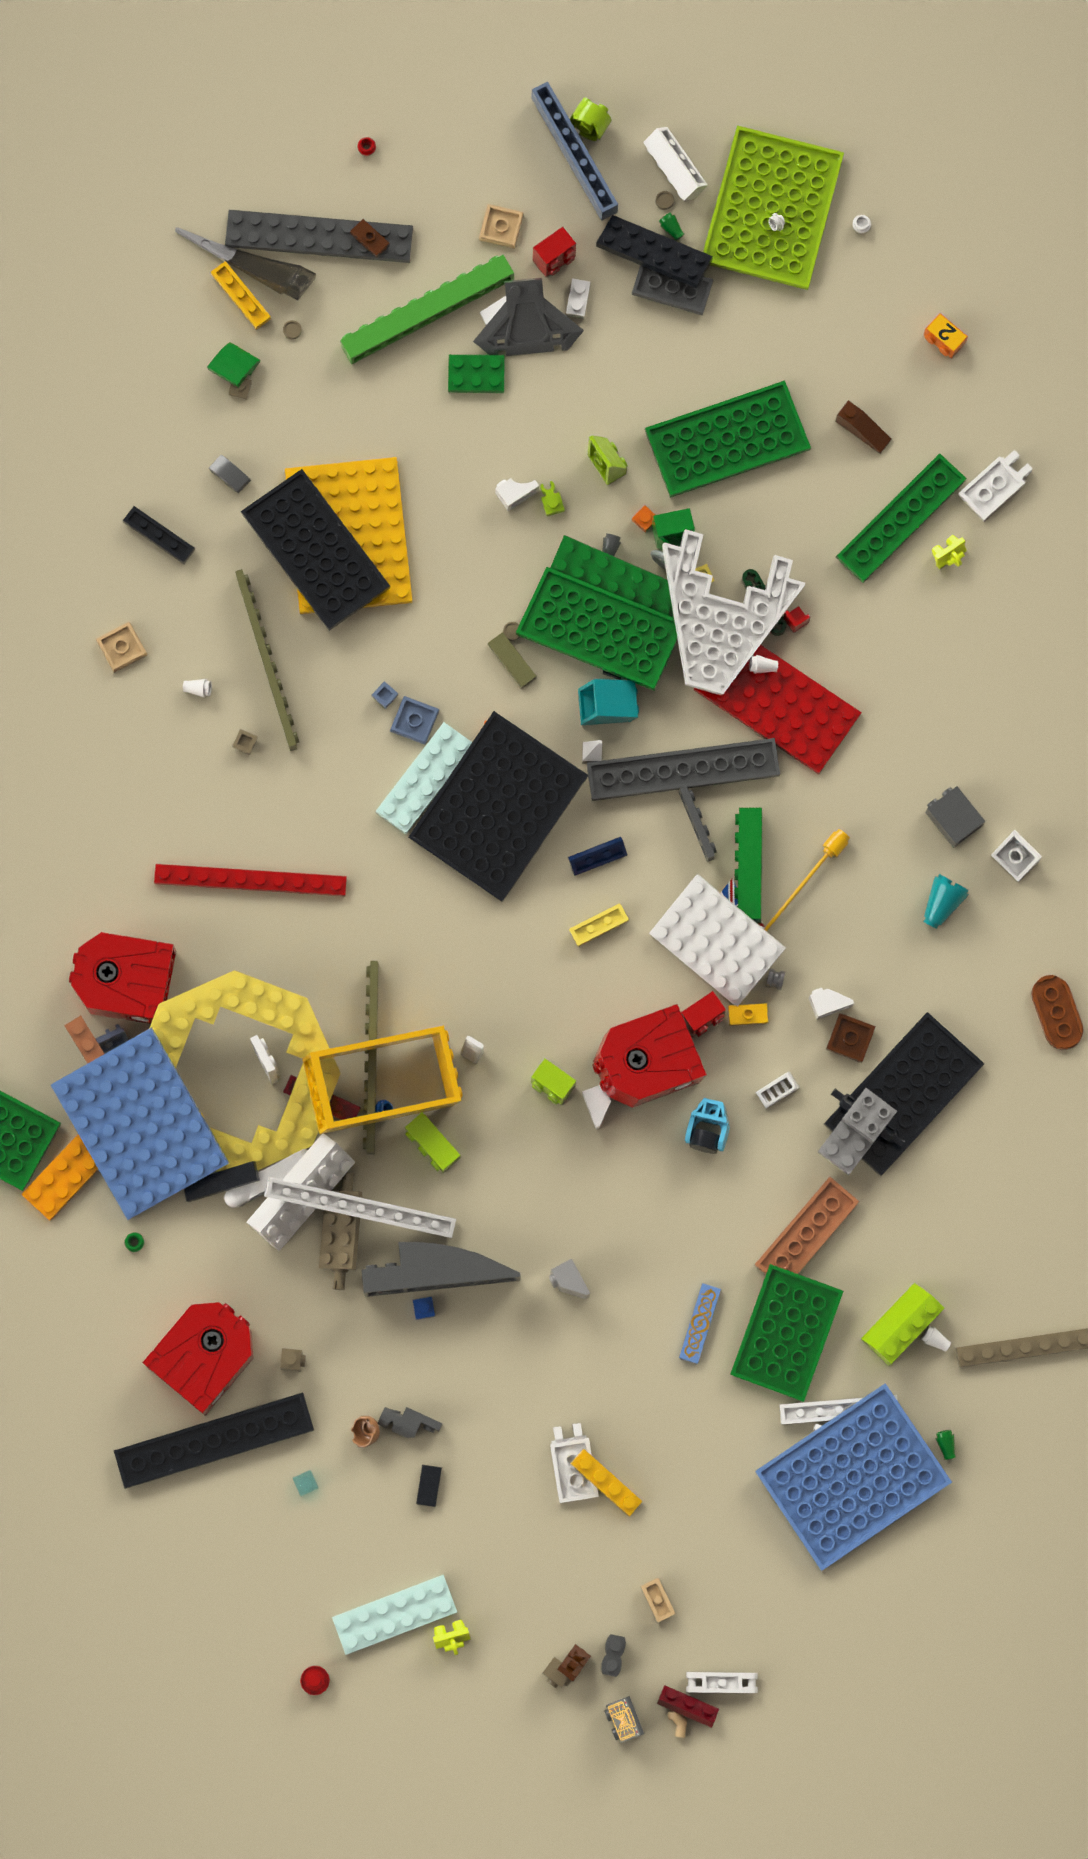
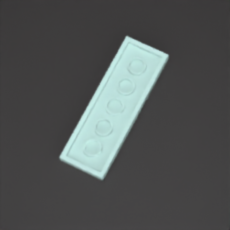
[376,722,472,835]
[332,1575,457,1655]

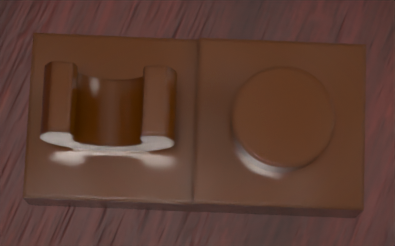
[557,1644,591,1681]

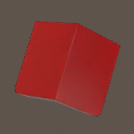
[783,606,811,633]

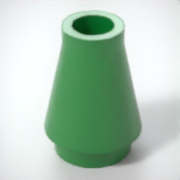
[659,212,684,241]
[935,1430,956,1460]

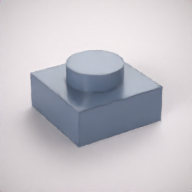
[372,681,398,709]

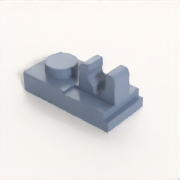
[95,1024,129,1054]

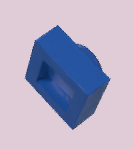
[413,1297,435,1320]

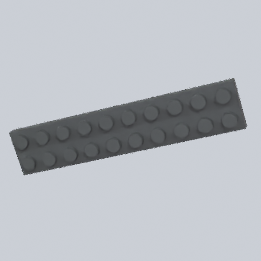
[225,210,413,263]
[586,738,780,801]

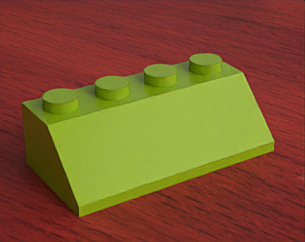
[861,1283,945,1366]

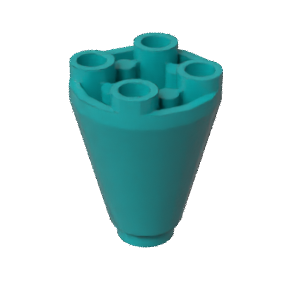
[923,874,969,929]

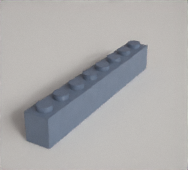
[531,81,618,221]

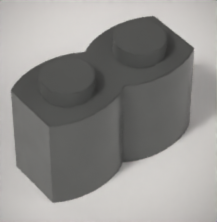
[601,1634,626,1677]

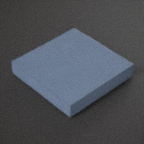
[390,696,439,745]

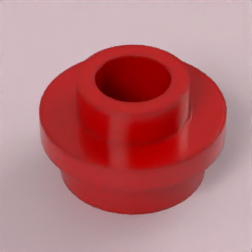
[357,137,376,156]

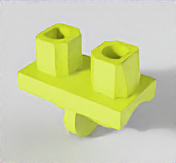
[932,535,967,569]
[433,1620,471,1655]

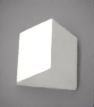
[991,830,1042,882]

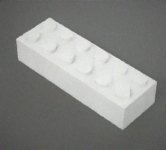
[247,1134,355,1251]

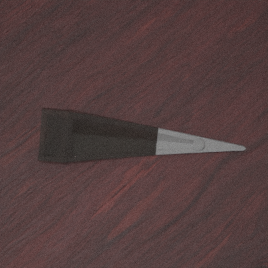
[175,227,316,300]

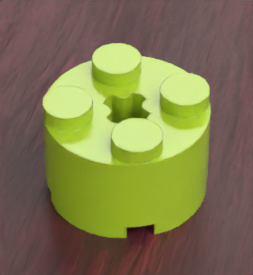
[570,98,612,141]

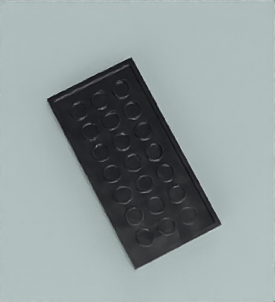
[241,469,390,631]
[824,1012,985,1176]

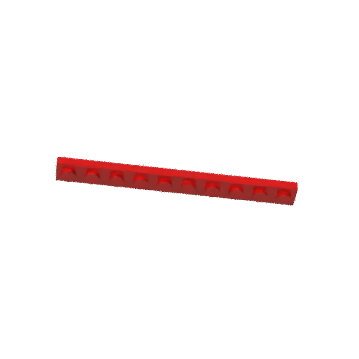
[154,864,347,896]

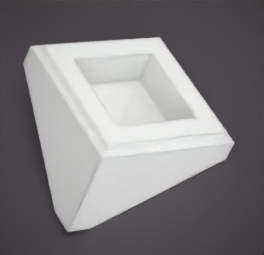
[582,740,602,762]

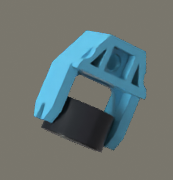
[685,1098,730,1154]

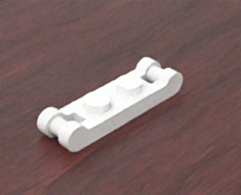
[686,1672,758,1693]

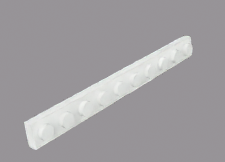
[264,1177,456,1238]

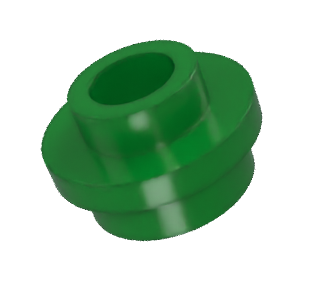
[125,1232,144,1252]

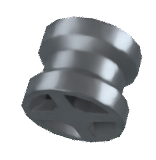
[766,968,785,990]

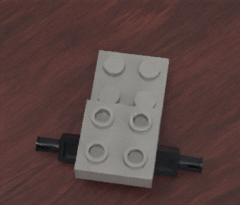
[818,1088,905,1176]

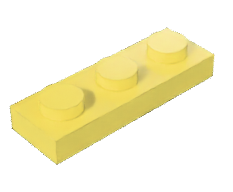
[569,903,629,947]

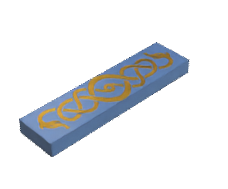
[679,1283,721,1364]

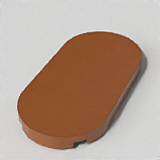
[1031,975,1083,1050]

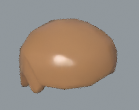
[351,1416,380,1447]

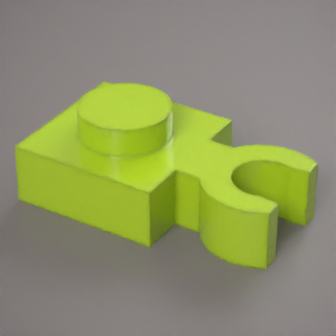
[540,481,565,516]

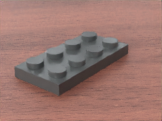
[632,265,714,316]

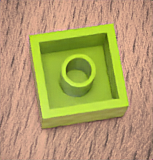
[531,1058,576,1105]

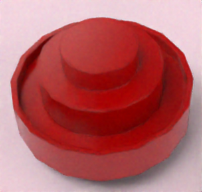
[300,1665,330,1695]

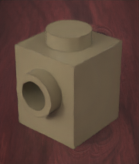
[280,1348,306,1372]
[542,1657,572,1688]

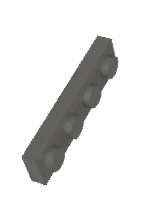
[679,786,717,862]

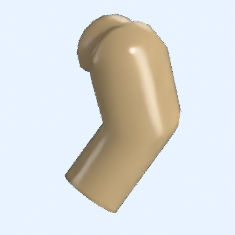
[668,1710,687,1738]

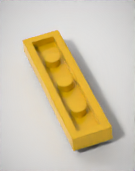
[211,261,271,330]
[570,1449,642,1516]

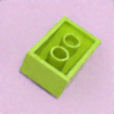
[587,435,628,485]

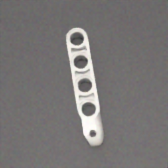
[224,1148,307,1208]

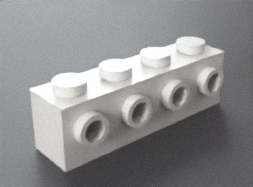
[643,127,708,201]

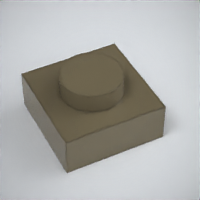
[229,379,252,400]
[232,729,258,755]

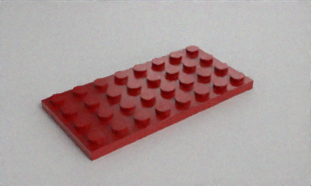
[694,644,862,774]

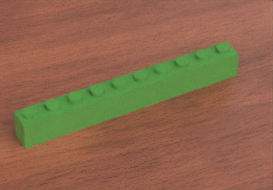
[340,255,514,365]

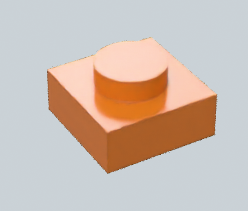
[632,505,655,533]

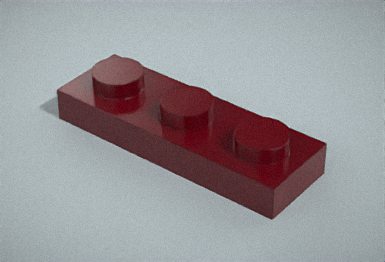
[657,1685,719,1728]

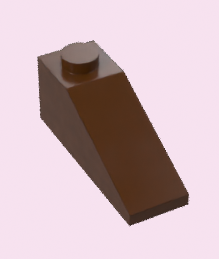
[835,400,892,454]

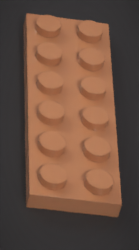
[755,1177,860,1275]

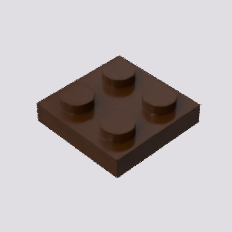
[826,1013,876,1063]

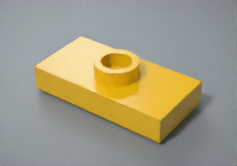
[728,1003,768,1026]

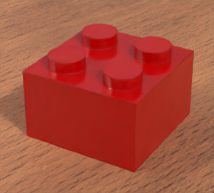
[533,227,576,277]
[681,991,726,1038]

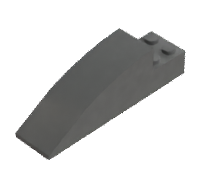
[362,1242,521,1297]

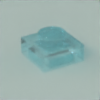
[293,1470,319,1496]

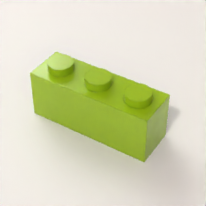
[405,1112,461,1173]

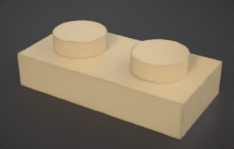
[640,1578,676,1623]

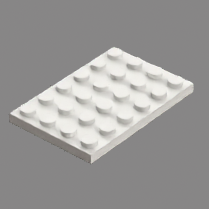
[649,874,786,1006]

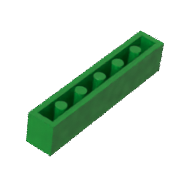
[734,808,762,923]

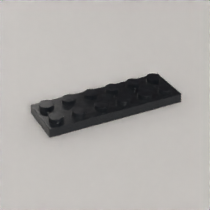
[596,215,713,288]

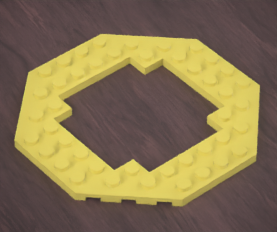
[149,970,341,1172]

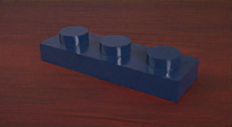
[568,837,627,876]

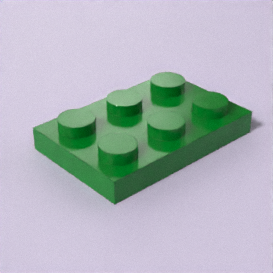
[448,354,505,393]

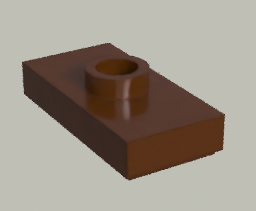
[350,219,390,258]

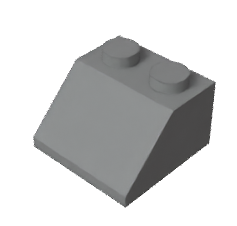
[549,1259,590,1299]

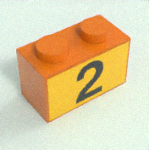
[924,313,968,359]

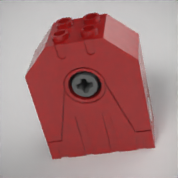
[69,932,176,1024]
[592,1004,707,1108]
[142,1302,254,1416]

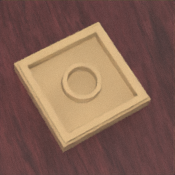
[479,204,524,249]
[96,622,147,673]

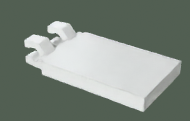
[958,450,1033,522]
[550,1423,599,1503]

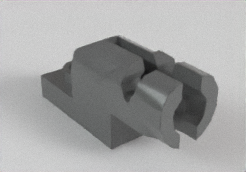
[378,1407,442,1438]

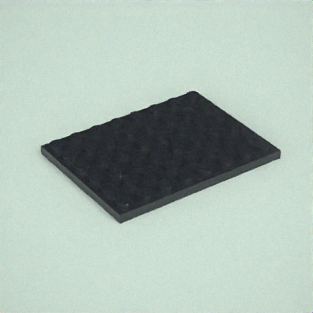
[408,711,589,902]

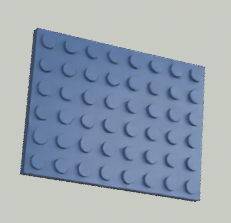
[51,1027,229,1220]
[755,1383,952,1571]

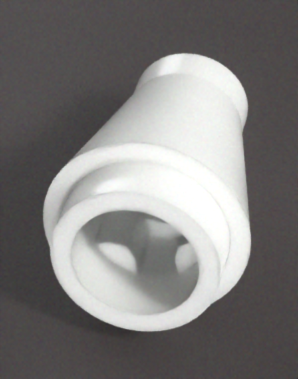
[749,655,778,674]
[183,679,212,698]
[921,1326,951,1352]

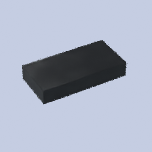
[416,1465,442,1507]

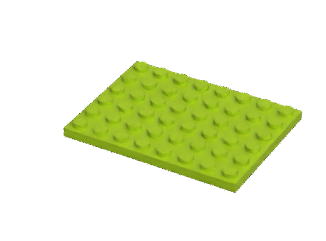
[703,125,844,290]

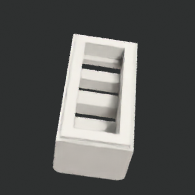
[461,1036,484,1064]
[756,1072,800,1108]

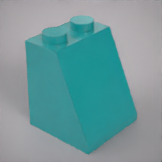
[578,679,639,725]

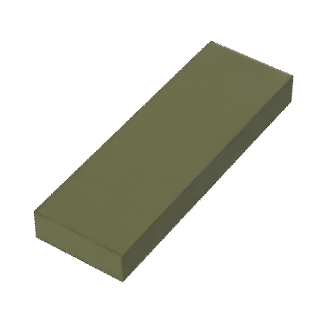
[488,632,537,689]

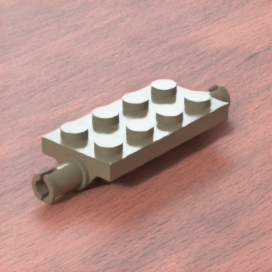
[319,1172,362,1290]

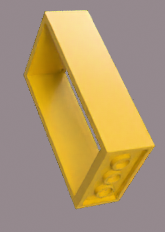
[302,1025,463,1134]

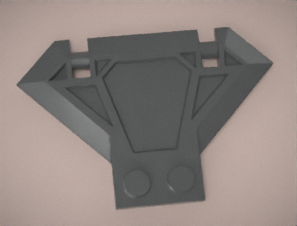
[473,278,584,356]

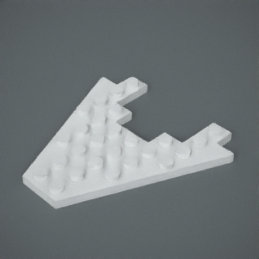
[662,529,805,695]

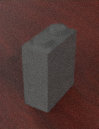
[925,786,986,848]

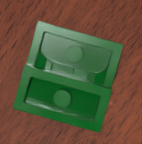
[207,342,260,388]

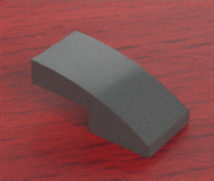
[209,455,251,494]

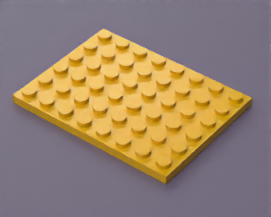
[285,457,413,614]

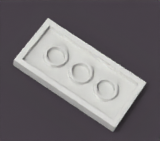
[250,1035,280,1085]

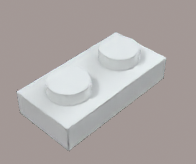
[566,278,590,319]

